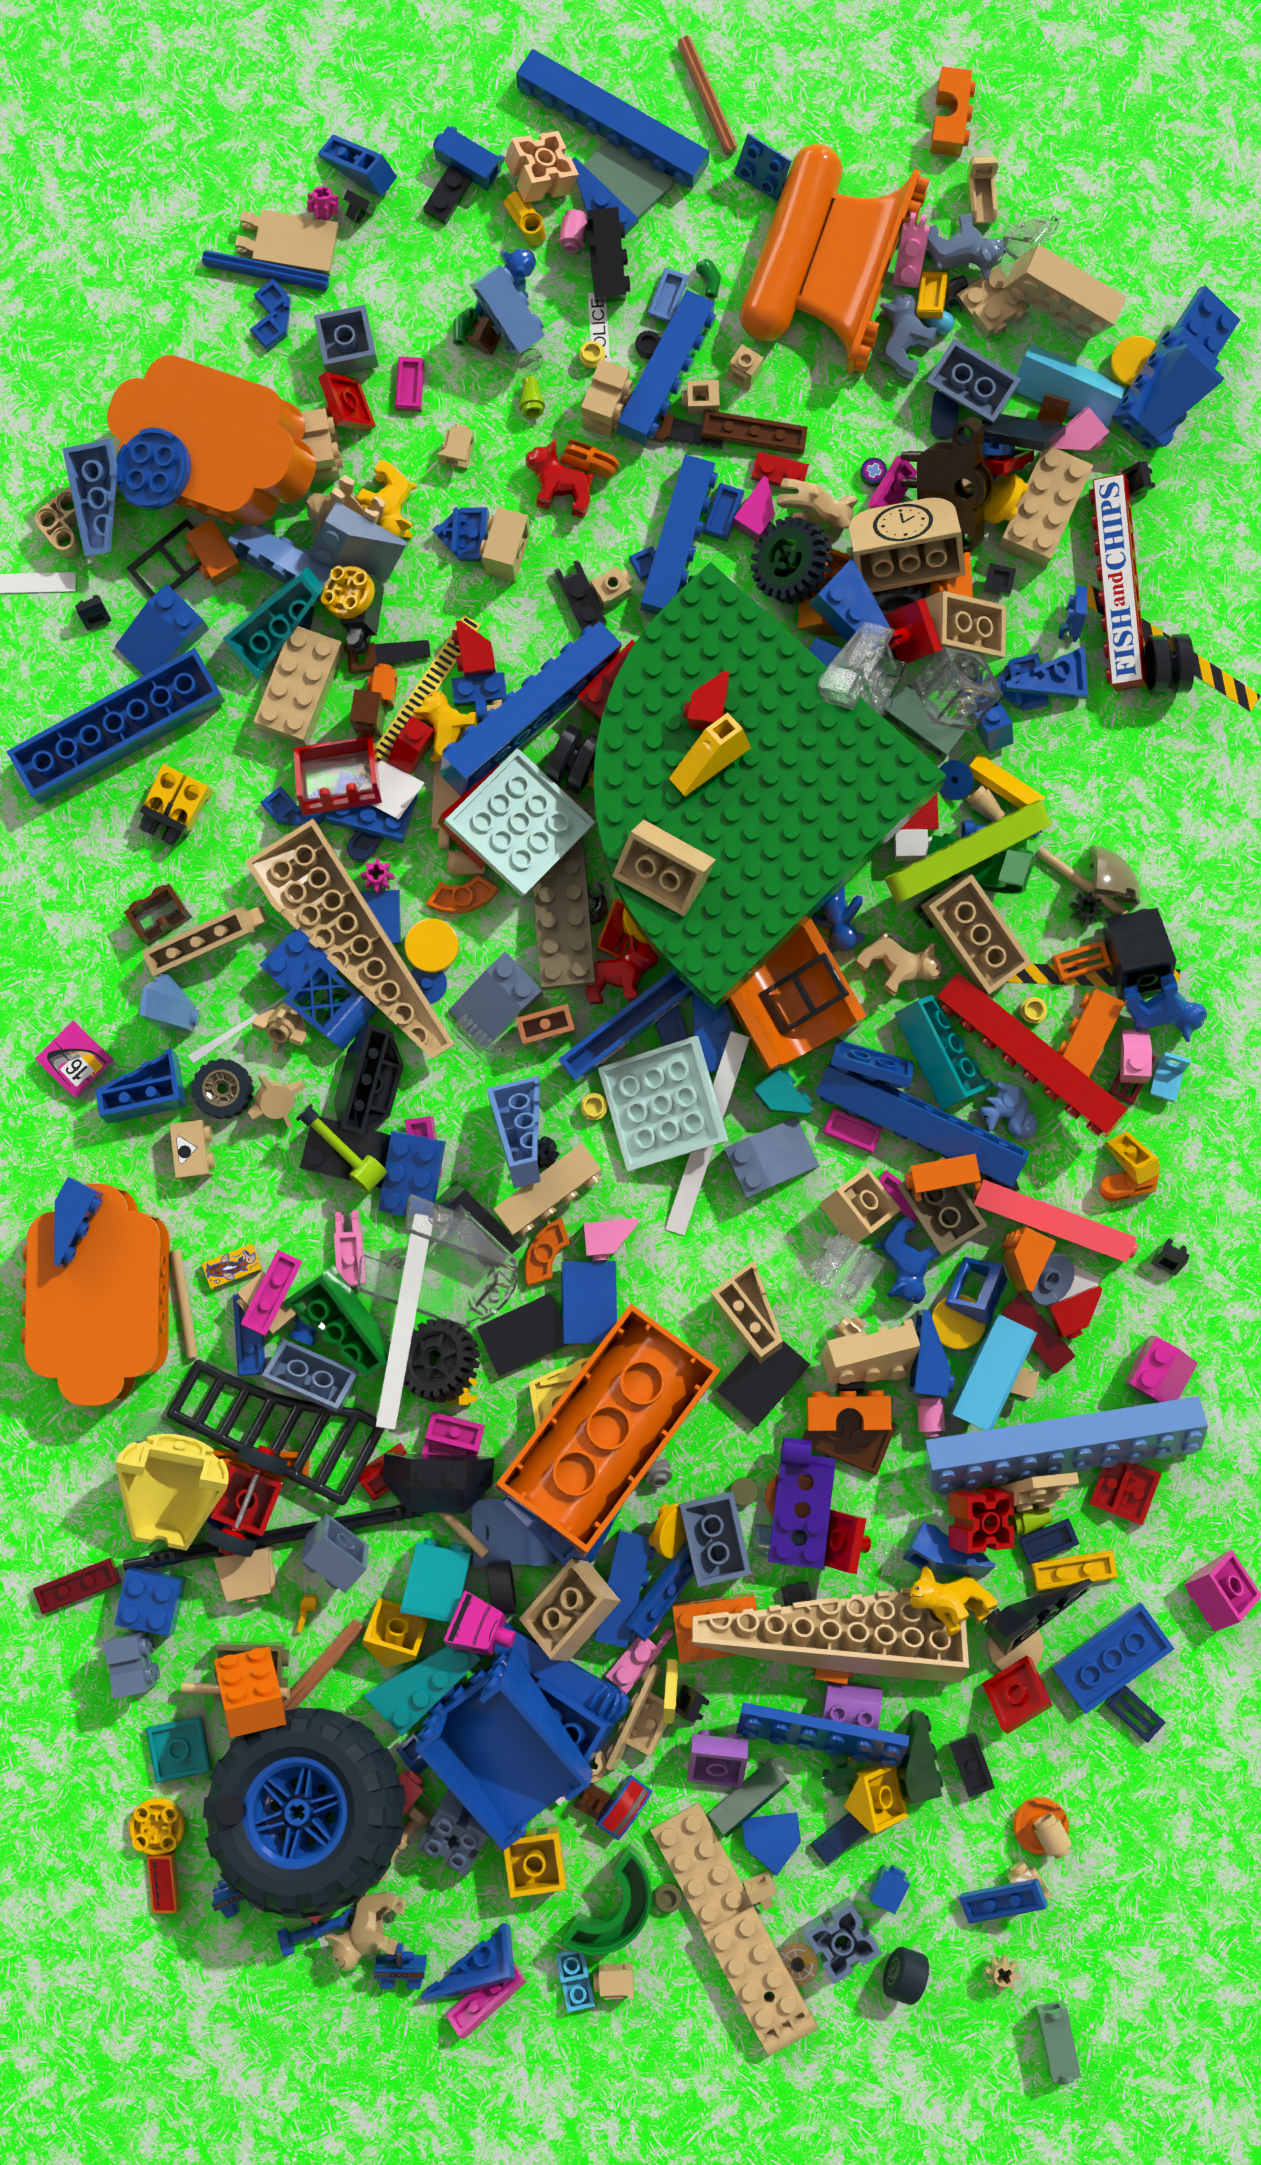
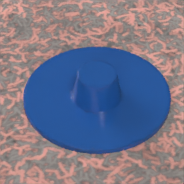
[939,760,973,800]
[411,968,447,1004]

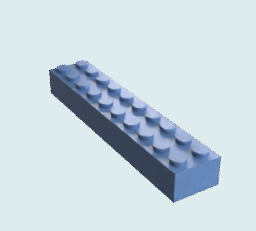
[924,1396,1208,1494]

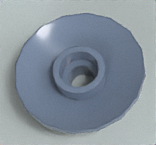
[1030,1254,1074,1305]

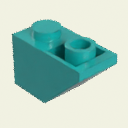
[753,1068,813,1116]

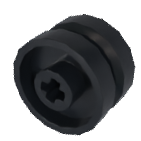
[1144,633,1195,695]
[545,725,598,794]

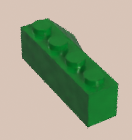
[282,1265,391,1377]

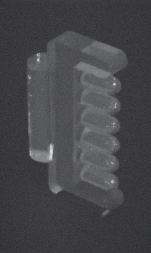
[451,1013,504,1066]
[872,1539,922,1584]

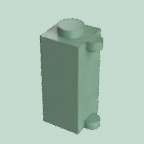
[1035,2001,1081,2085]

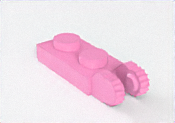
[334,1210,366,1287]
[606,1621,674,1694]

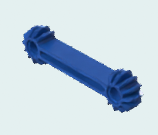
[494,1622,630,1722]

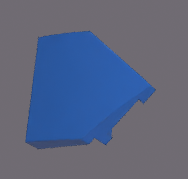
[432,507,489,562]
[992,653,1050,711]
[742,1812,801,1877]

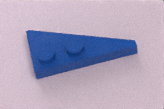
[572,157,639,235]
[1001,647,1088,699]
[422,1923,515,2003]

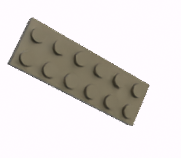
[533,836,596,990]

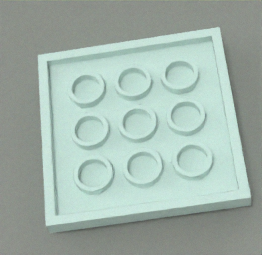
[444,748,595,898]
[598,1036,728,1172]

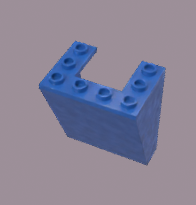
[415,1649,593,1851]

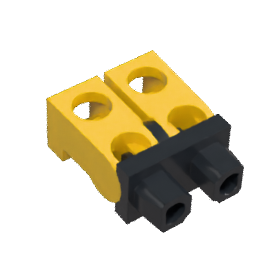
[139,764,213,847]

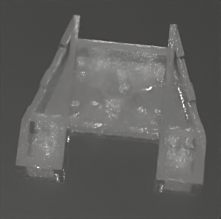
[818,621,906,716]

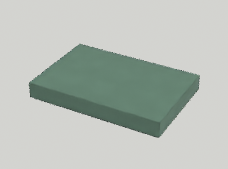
[583,142,674,221]

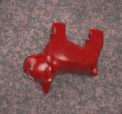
[525,440,594,518]
[585,935,659,1005]

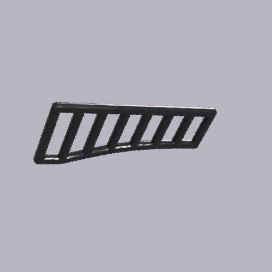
[167,1360,385,1505]

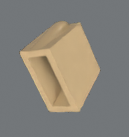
[214,1545,277,1603]

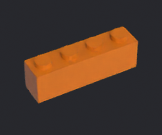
[1057,988,1125,1077]

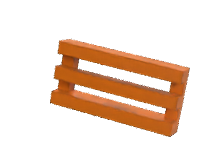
[1051,940,1112,982]

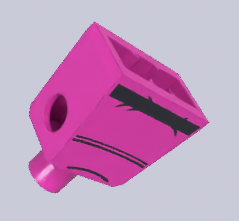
[444,1591,516,1656]

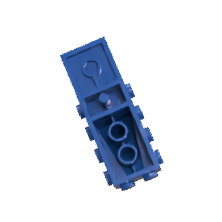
[1111,285,1240,450]

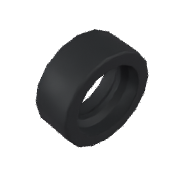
[487,1560,516,1615]

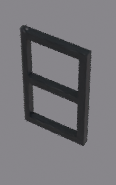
[126,518,202,598]
[759,952,849,1035]

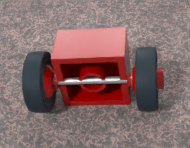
[205,1444,288,1557]

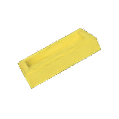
[663,1659,678,1724]

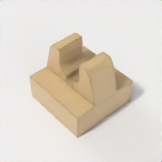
[743,1871,778,1911]

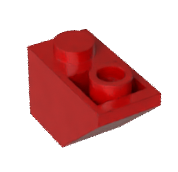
[452,620,496,677]

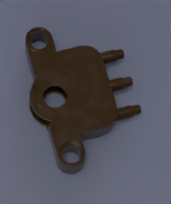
[900,417,994,553]

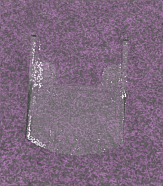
[357,1195,518,1329]

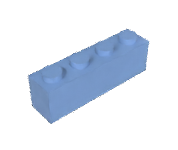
[228,524,332,605]
[487,1076,541,1188]

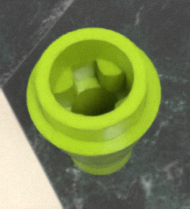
[519,376,545,418]
[1009,1508,1052,1536]

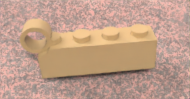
[142,906,269,976]

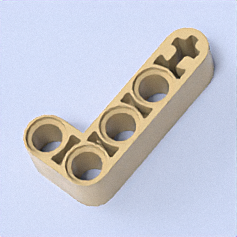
[35,483,120,558]

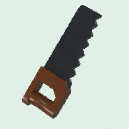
[649,414,723,449]
[344,640,431,673]

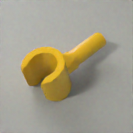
[295,1594,318,1633]

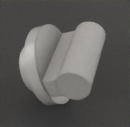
[645,1458,672,1488]

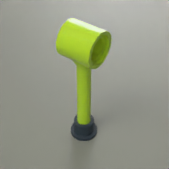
[296,1104,387,1193]

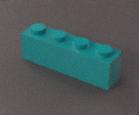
[223,566,325,679]
[894,995,994,1110]

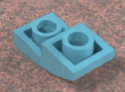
[556,1950,596,2012]

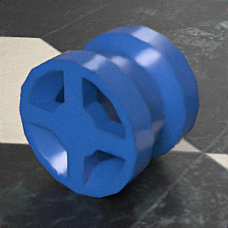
[288,1316,318,1346]

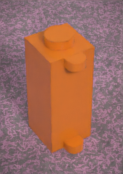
[904,1154,981,1202]

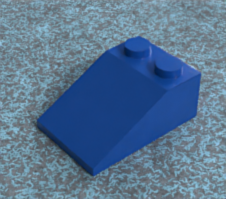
[115,583,209,675]
[908,1310,954,1397]

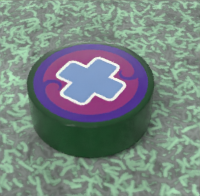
[860,458,887,486]

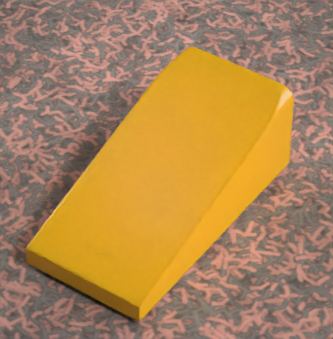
[1105,1131,1160,1185]

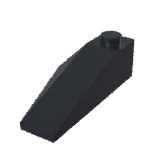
[984,1578,1093,1656]

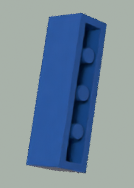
[595,1529,655,1648]

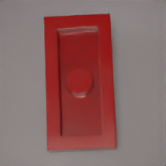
[984,448,1034,477]
[751,451,809,492]

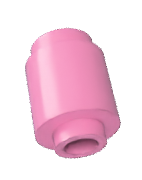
[559,209,587,253]
[917,1397,946,1437]

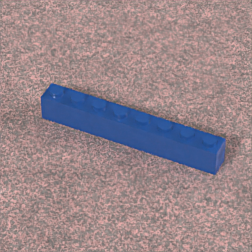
[516,49,710,189]
[815,1061,1029,1187]

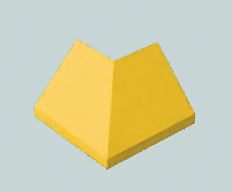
[362,1598,430,1668]
[844,1764,908,1834]

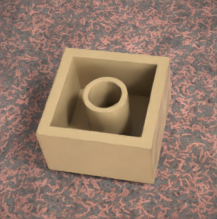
[479,507,530,582]
[819,1167,901,1247]

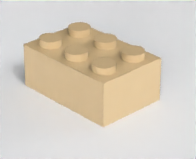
[925,591,1006,664]
[519,1558,621,1661]

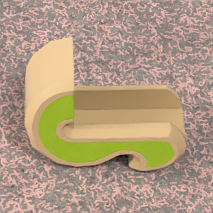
[967,156,999,225]

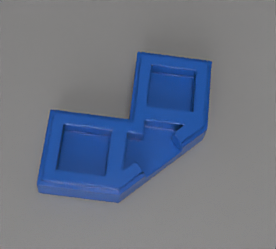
[250,278,291,352]
[260,786,327,826]

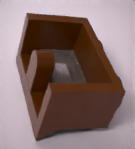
[124,883,192,946]

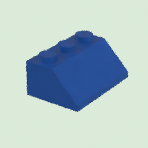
[537,1679,616,1765]

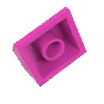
[1124,1336,1198,1403]
[1184,1549,1261,1632]

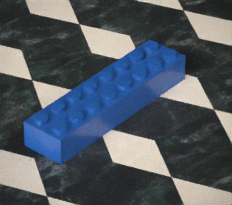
[440,621,622,796]
[6,648,226,804]

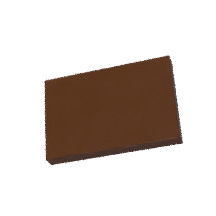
[802,1408,897,1475]

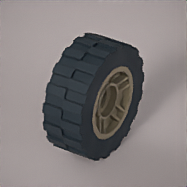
[191,1058,254,1119]

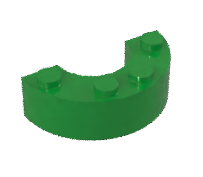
[927,833,1035,894]
[561,1844,652,1955]

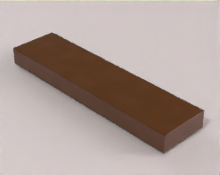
[700,410,808,455]

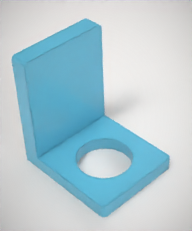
[1149,1052,1191,1103]

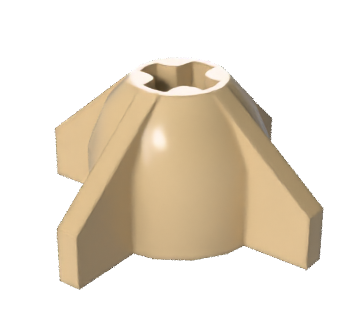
[248,1073,306,1128]

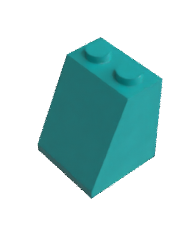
[400,1537,473,1623]

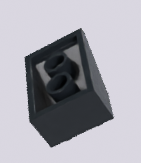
[300,1116,391,1188]

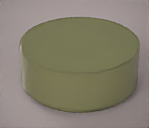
[730,1477,758,1506]
[654,1882,682,1913]

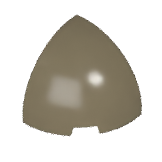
[1089,845,1140,904]

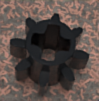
[1068,892,1103,926]
[538,1136,560,1169]

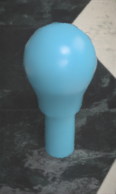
[915,303,954,335]

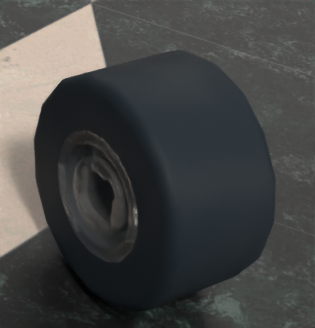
[883,1947,929,2005]

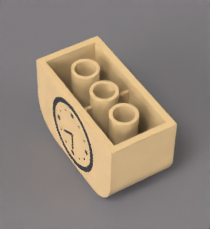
[849,498,965,593]

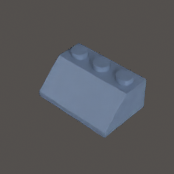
[926,339,1021,424]
[261,1339,358,1412]
[679,1491,752,1587]

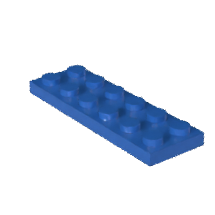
[736,1702,909,1768]

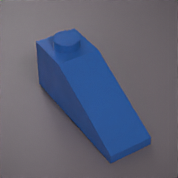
[318,134,397,197]

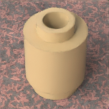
[1033,1813,1072,1859]

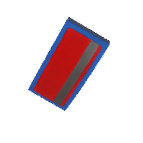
[595,1775,653,1840]

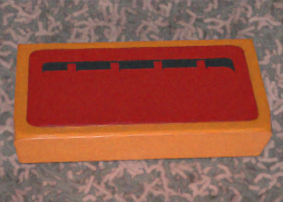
[596,898,630,958]
[147,1852,181,1913]

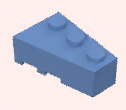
[470,265,545,354]

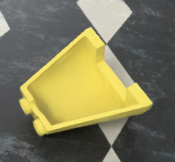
[115,1434,228,1551]

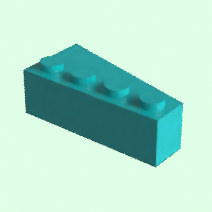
[364,1644,484,1736]

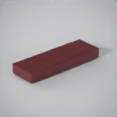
[1000,1294,1076,1374]
[33,1557,121,1614]

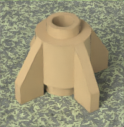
[252,1003,306,1053]

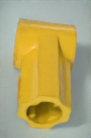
[503,191,546,246]

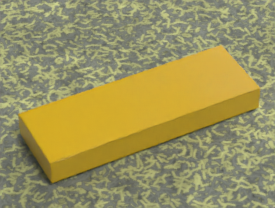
[969,753,1045,809]
[1031,1550,1118,1591]

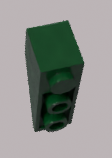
[897,1709,943,1804]

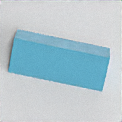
[1015,344,1126,428]
[948,1314,1037,1430]

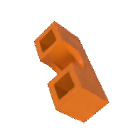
[930,66,976,156]
[806,1390,892,1431]

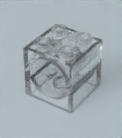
[913,647,1003,731]
[806,1231,886,1308]

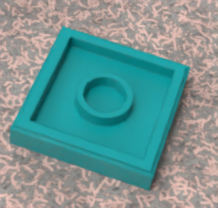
[146,1715,212,1783]

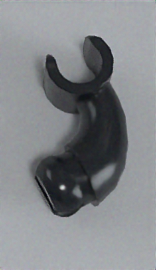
[945,275,968,314]
[588,882,607,925]

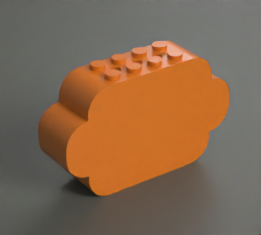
[107,355,316,526]
[21,1183,170,1406]

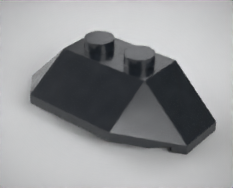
[334,1023,404,1136]
[383,1453,494,1513]

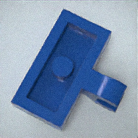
[1059,585,1087,642]
[451,672,507,722]

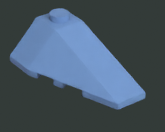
[62,439,118,557]
[139,973,199,1032]

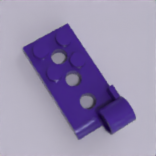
[768,1437,836,1569]

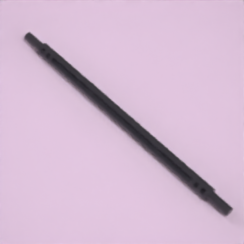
[123,1504,431,1571]

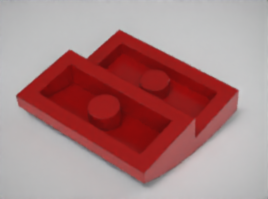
[1089,1462,1162,1525]

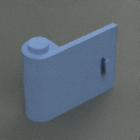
[471,1498,556,1567]

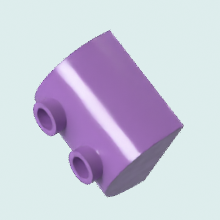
[820,1681,882,1729]
[687,1730,748,1788]

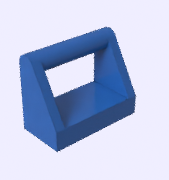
[945,1257,1008,1324]

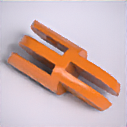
[560,438,619,478]
[1099,1172,1159,1202]

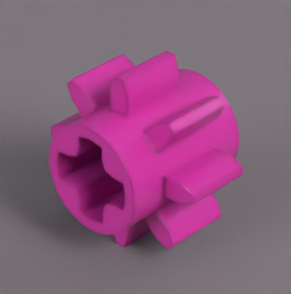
[307,186,339,220]
[360,858,395,894]

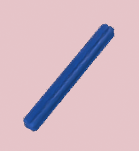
[202,250,329,291]

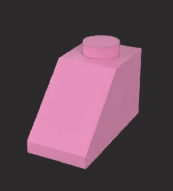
[1051,407,1109,450]
[1120,1029,1152,1084]
[584,1218,639,1261]

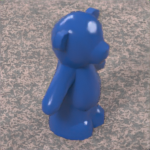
[811,884,865,953]

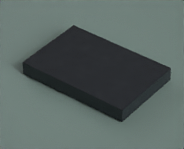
[970,414,1066,452]
[477,1293,569,1377]
[716,1341,811,1427]

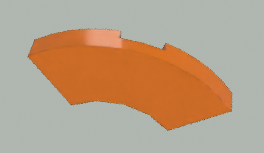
[426,874,500,914]
[525,1218,570,1287]

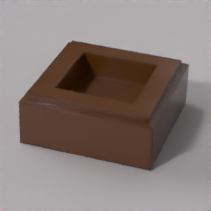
[1036,393,1070,425]

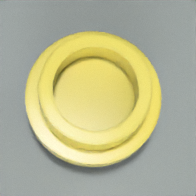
[579,341,605,368]
[1020,997,1048,1024]
[581,1093,608,1120]

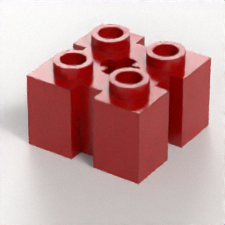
[948,1487,1014,1554]

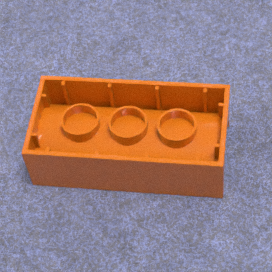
[726,918,867,1076]
[496,1304,721,1557]

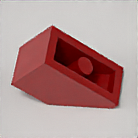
[683,671,729,731]
[386,715,435,775]
[1046,1285,1102,1340]

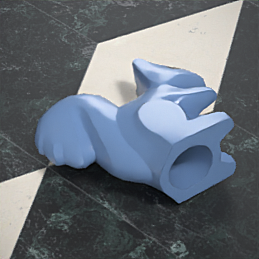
[979,1081,1038,1140]

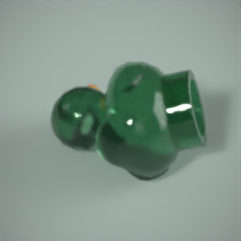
[822,1752,856,1798]

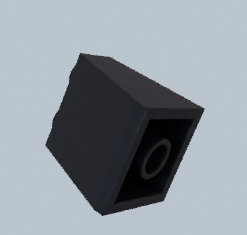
[1103,908,1177,1000]

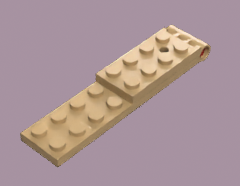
[650,1801,819,2057]

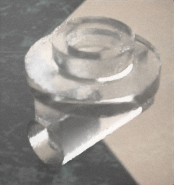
[512,346,543,374]

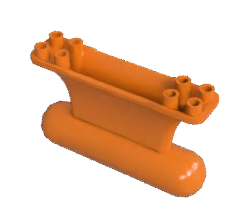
[739,144,930,376]

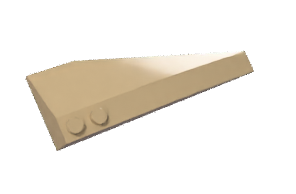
[244,819,455,1059]
[692,1587,969,1683]

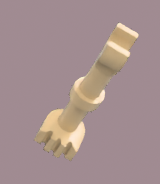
[379,1802,432,1882]

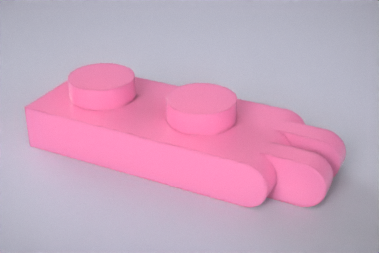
[893,212,930,288]

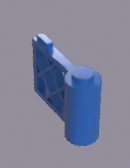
[283,958,378,1051]

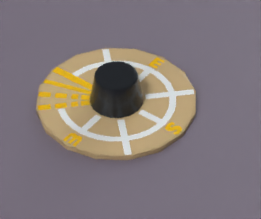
[780,1943,818,1986]

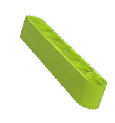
[884,800,1052,903]

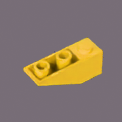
[669,713,751,797]

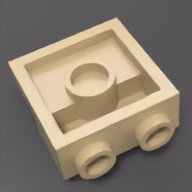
[956,265,1030,339]
[1001,1472,1079,1512]

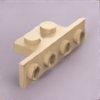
[605,1664,668,1770]

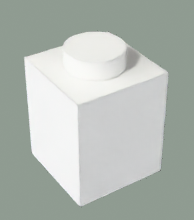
[893,829,932,861]

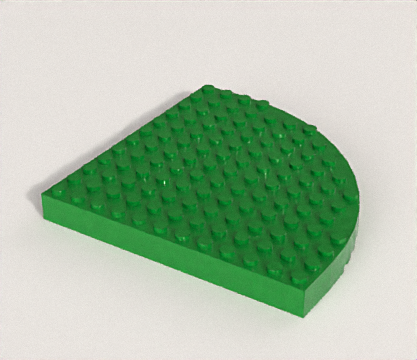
[593,562,946,1012]

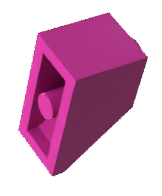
[733,476,776,543]

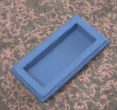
[647,267,689,323]

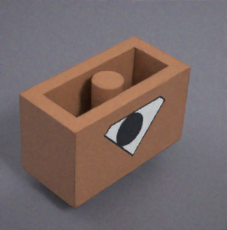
[515,1004,576,1048]

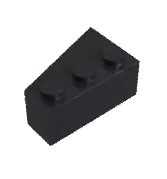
[587,207,631,303]
[435,1180,521,1268]

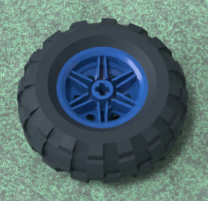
[203,1708,406,1919]

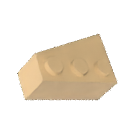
[711,1260,783,1364]
[821,1319,921,1384]

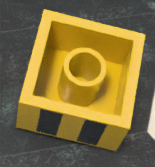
[504,1826,567,1898]

